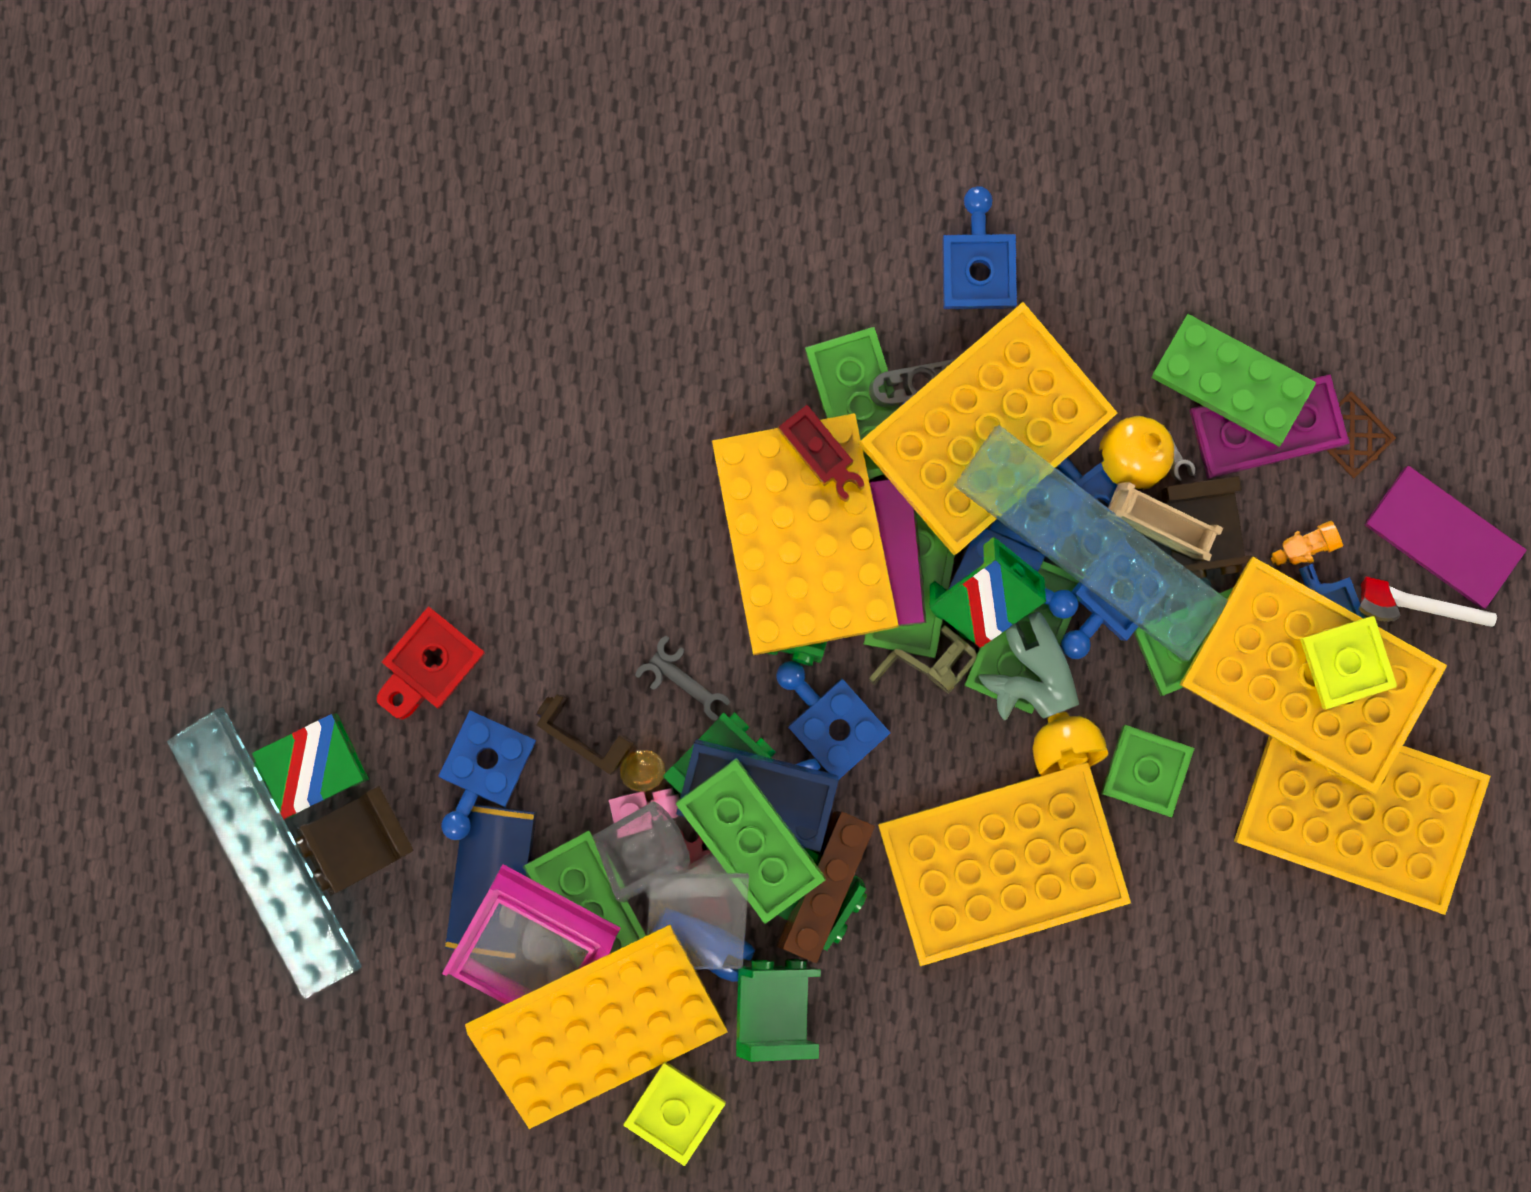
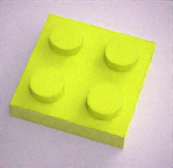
[1300,616,1397,709]
[623,1062,726,1166]

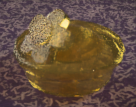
[620,750,665,792]

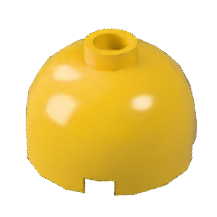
[1099,416,1174,490]
[1033,712,1108,776]

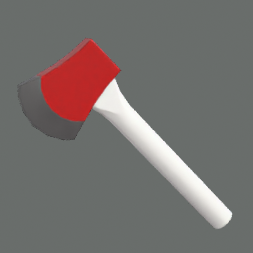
[1358,577,1497,627]

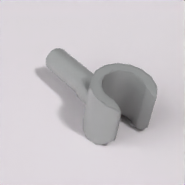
[1168,431,1195,481]

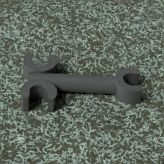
[635,636,730,720]

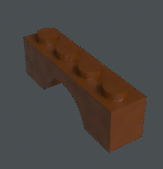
[777,811,875,964]

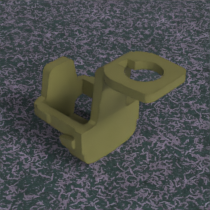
[869,625,977,694]

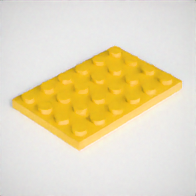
[858,302,1117,555]
[712,413,899,656]
[1180,557,1447,794]
[1234,736,1491,915]
[878,762,1131,966]
[465,925,728,1129]

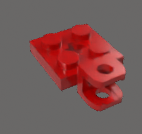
[377,606,486,720]

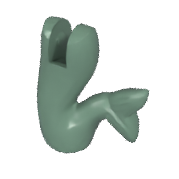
[979,612,1079,720]

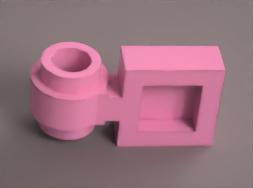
[609,788,680,835]

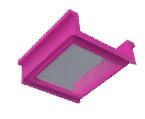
[442,864,620,1004]

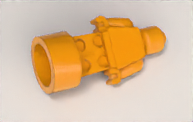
[1271,520,1343,566]

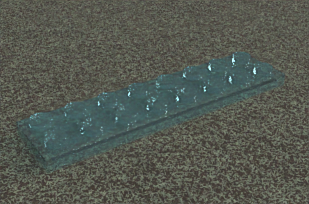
[953,425,1228,661]
[167,707,362,999]

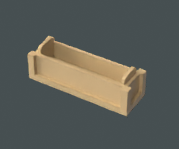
[1105,482,1223,561]

